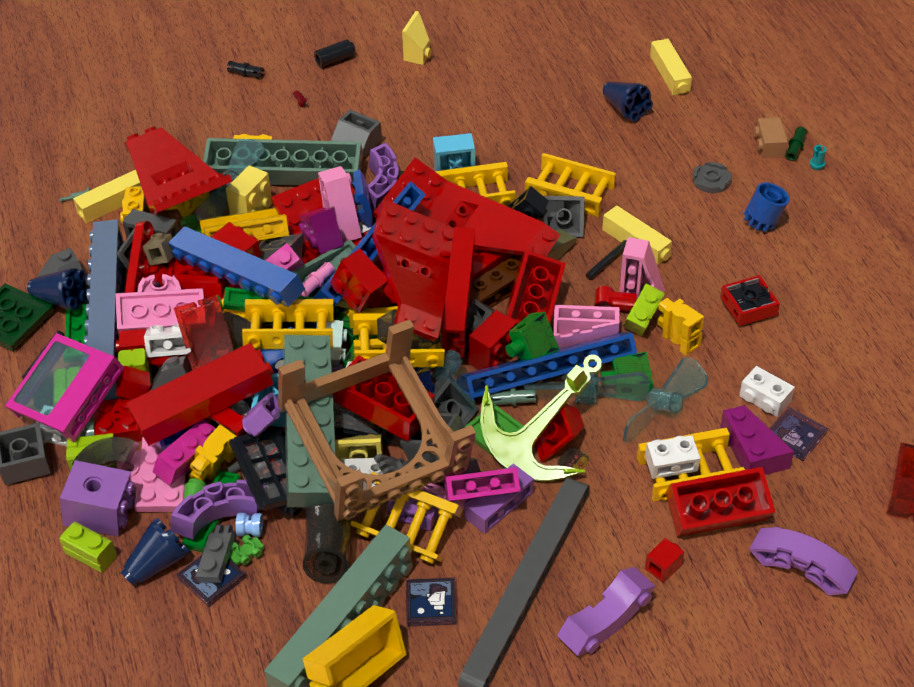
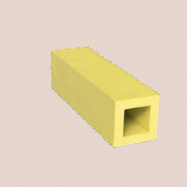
[650,39,692,95]
[73,170,141,224]
[602,206,672,266]

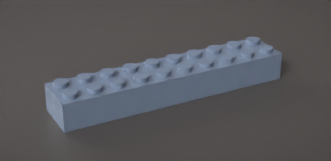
[83,219,125,401]

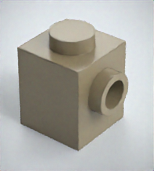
[143,233,174,265]

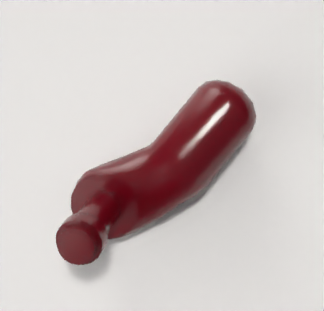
[293,90,307,107]

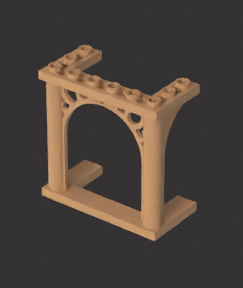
[278,319,476,521]

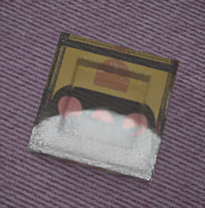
[558,446,590,469]

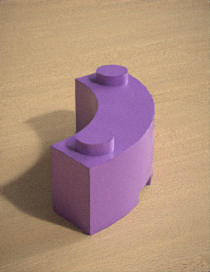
[367,143,399,213]
[171,480,267,539]
[749,527,858,596]
[557,567,656,656]

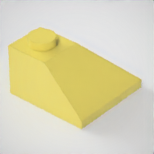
[402,11,432,65]
[335,435,383,461]

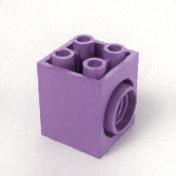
[60,460,135,537]

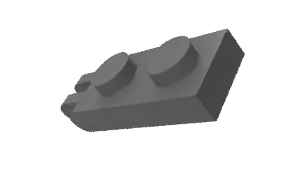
[195,525,235,583]

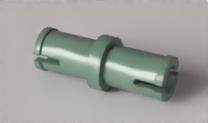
[491,388,536,406]

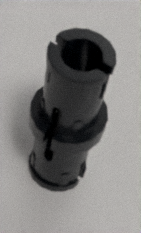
[227,61,265,79]

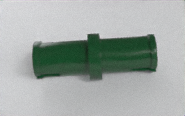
[785,126,808,161]

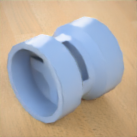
[235,512,264,537]

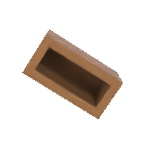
[753,117,788,158]

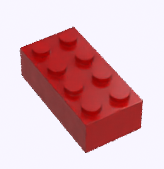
[505,250,566,324]
[333,355,435,442]
[665,467,775,537]

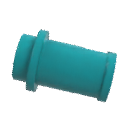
[810,145,827,170]

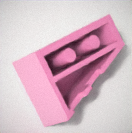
[318,166,362,243]
[620,237,665,301]
[553,305,619,349]

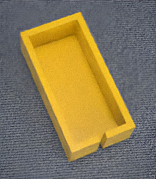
[302,605,407,687]

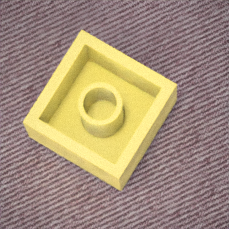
[226,166,272,215]

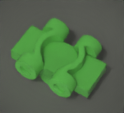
[180,214,201,233]
[229,535,265,566]

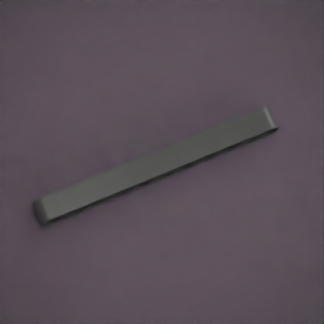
[458,477,590,687]

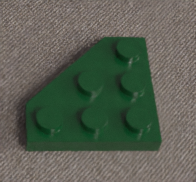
[0,283,55,351]

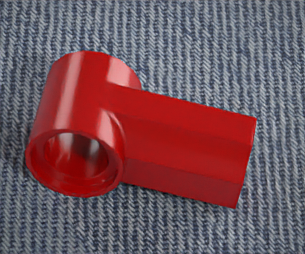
[594,286,637,311]

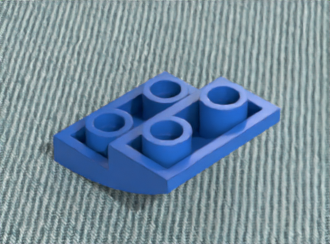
[352,169,372,228]

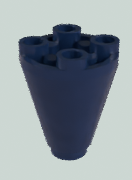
[603,82,653,122]
[27,268,88,310]
[120,518,190,586]

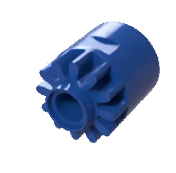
[743,182,790,232]

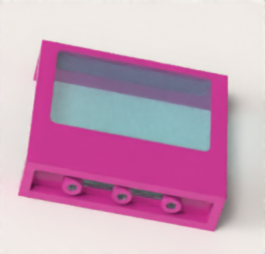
[5,333,124,442]

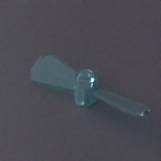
[195,139,264,224]
[432,350,475,405]
[623,357,708,442]
[524,372,649,405]

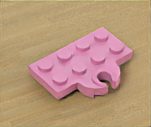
[115,274,206,334]
[117,438,186,512]

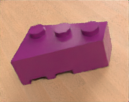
[298,208,344,254]
[720,405,794,475]

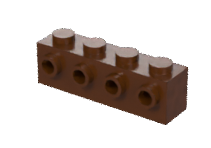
[470,256,520,308]

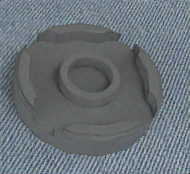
[692,162,732,193]

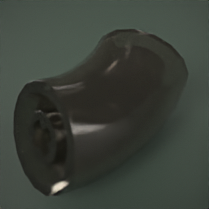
[303,503,351,584]

